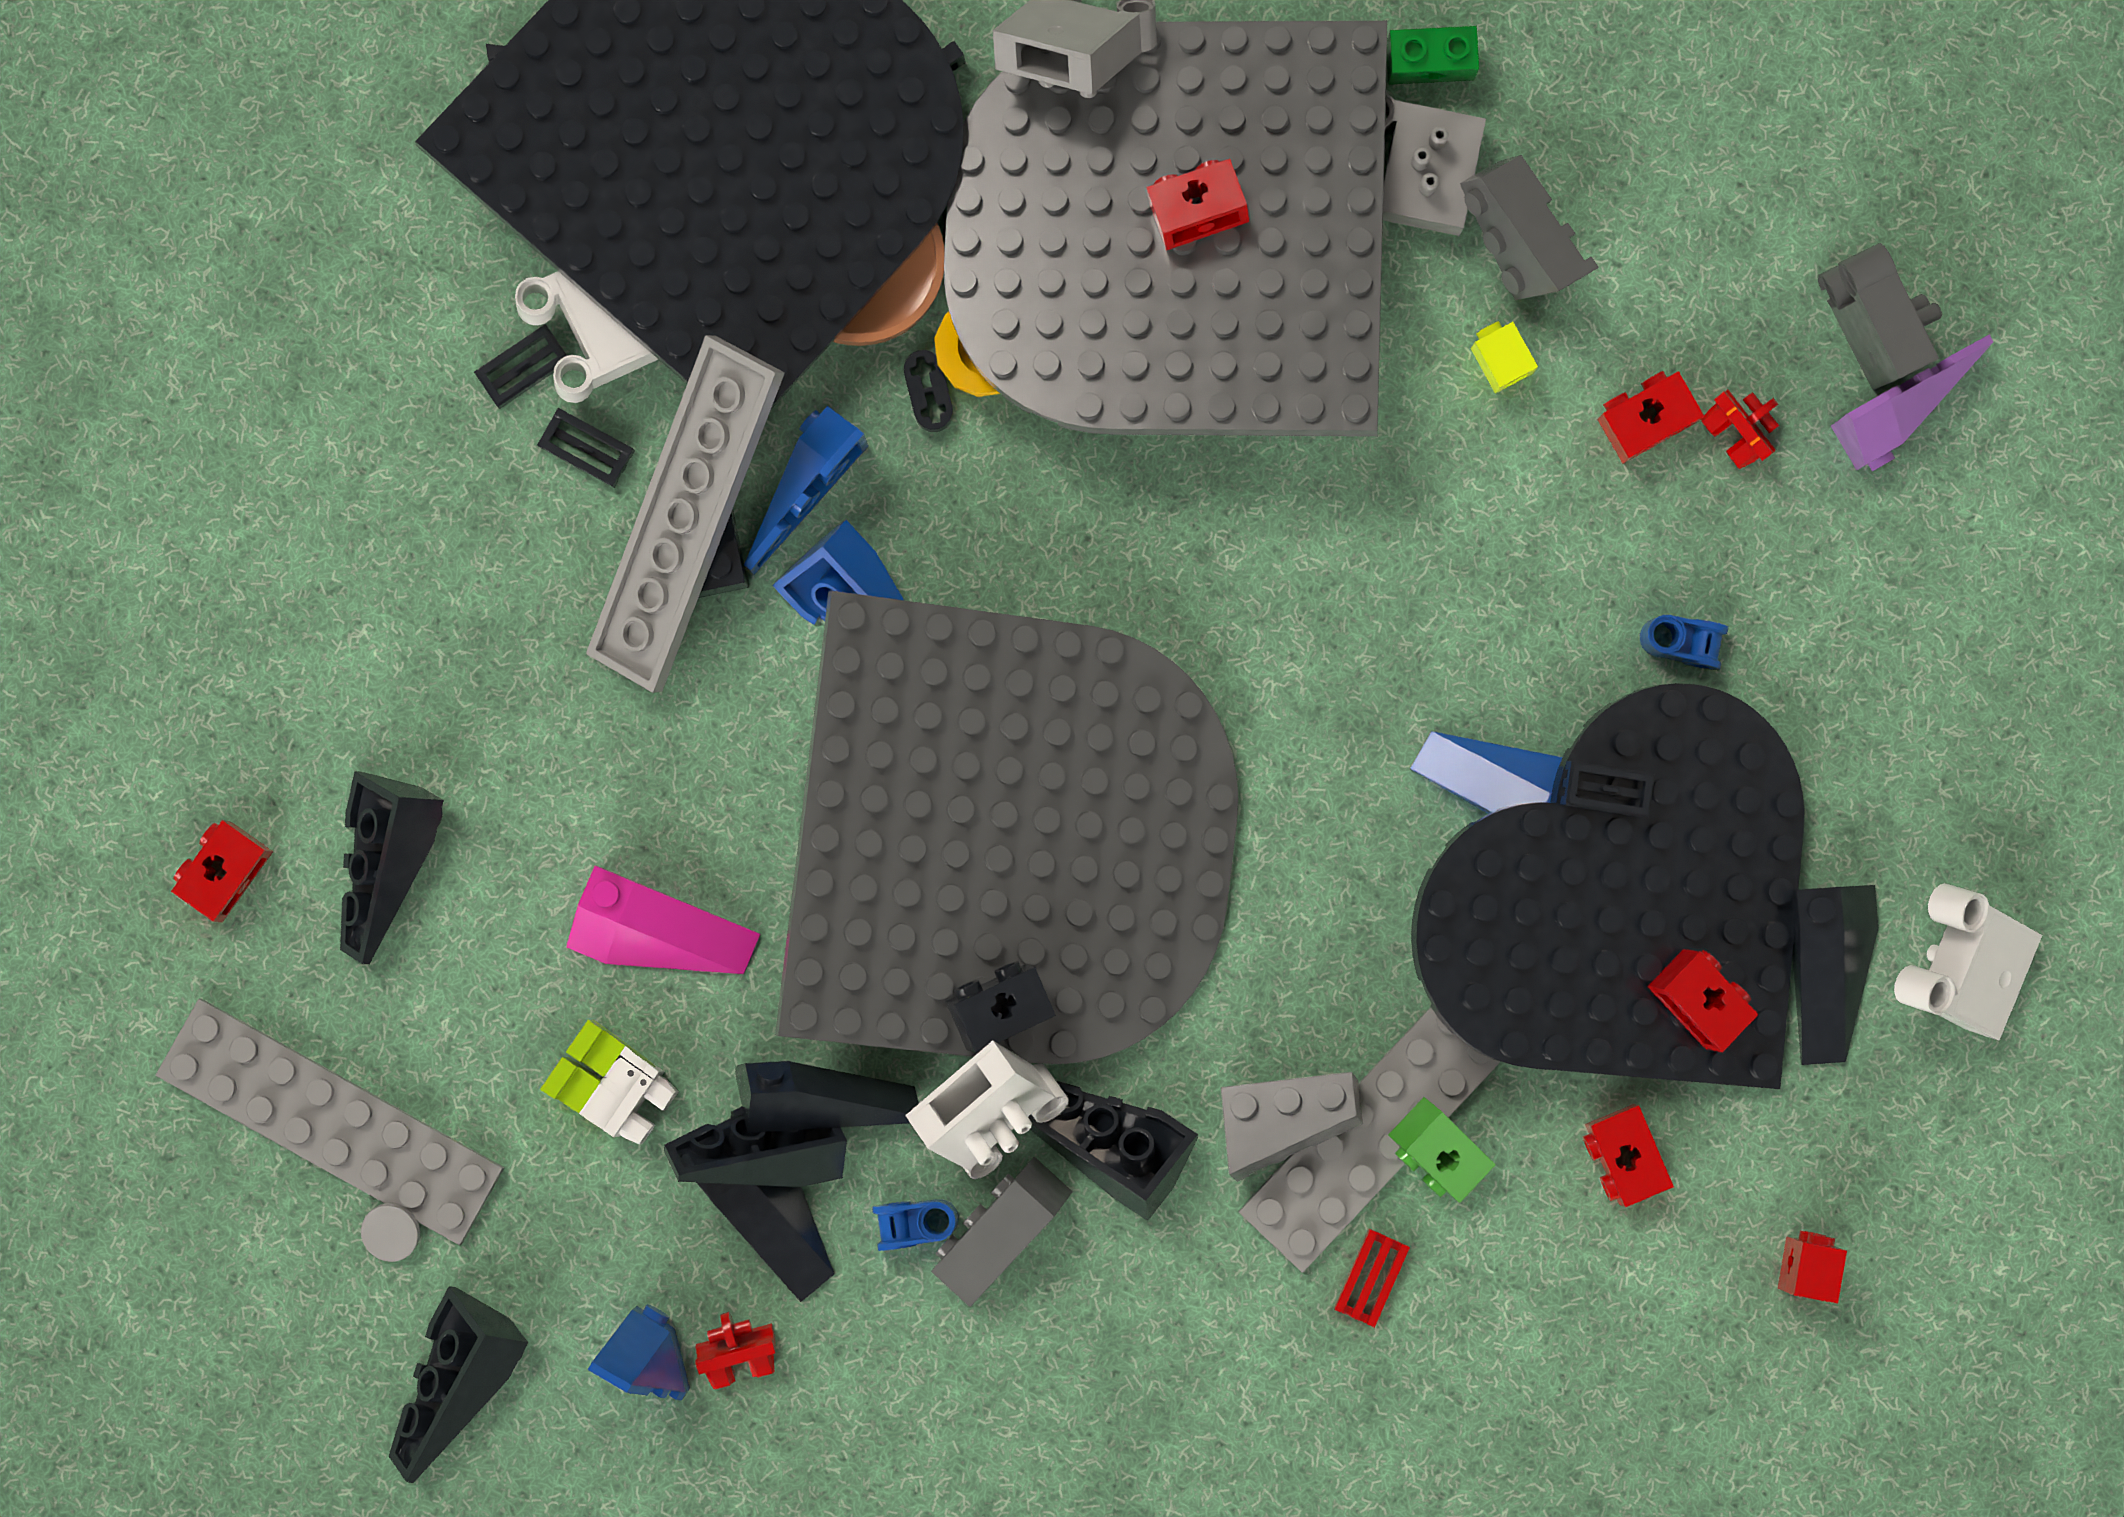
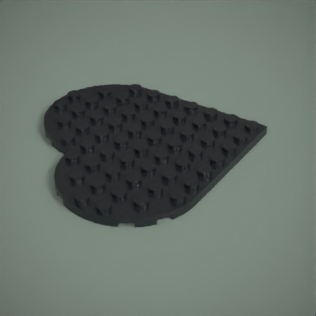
[1411,683,1805,1089]

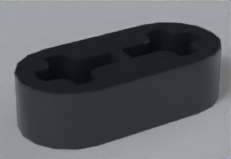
[904,350,953,432]

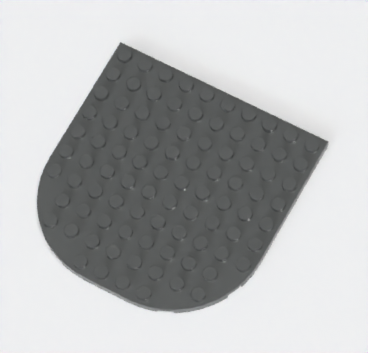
[944,20,1387,437]
[775,591,1238,1064]

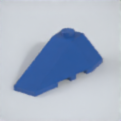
[744,406,869,575]
[772,520,904,625]
[588,1304,690,1400]

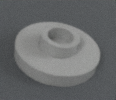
[361,1203,420,1262]

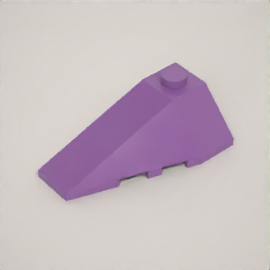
[1831,334,1994,471]

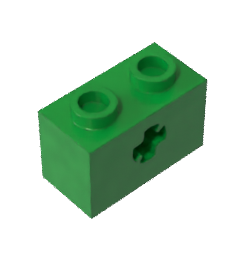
[1387,26,1479,85]

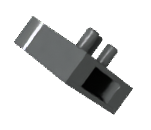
[1818,243,1942,390]

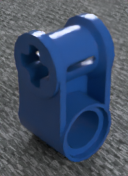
[1640,615,1728,670]
[872,1199,959,1251]

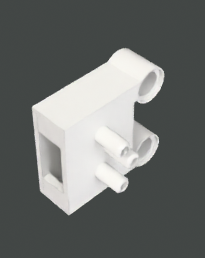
[515,271,658,403]
[1894,883,2042,1041]
[905,1041,1069,1179]

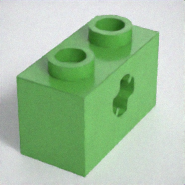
[1388,1097,1496,1203]

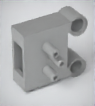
[993,0,1157,98]
[1383,93,1486,236]

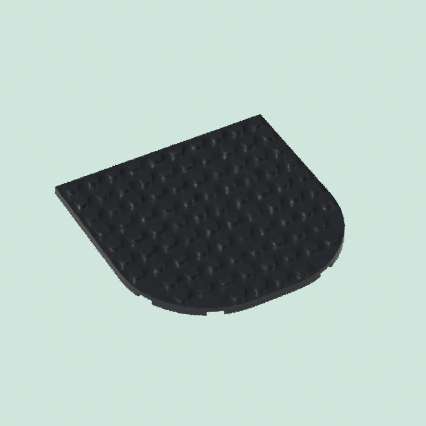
[415,0,963,411]

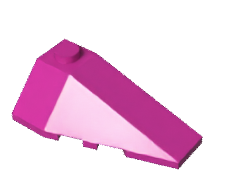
[566,866,761,974]

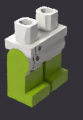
[540,1019,679,1144]

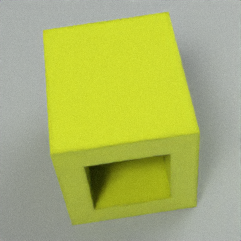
[1471,321,1538,394]

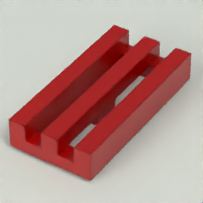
[1334,1228,1410,1328]

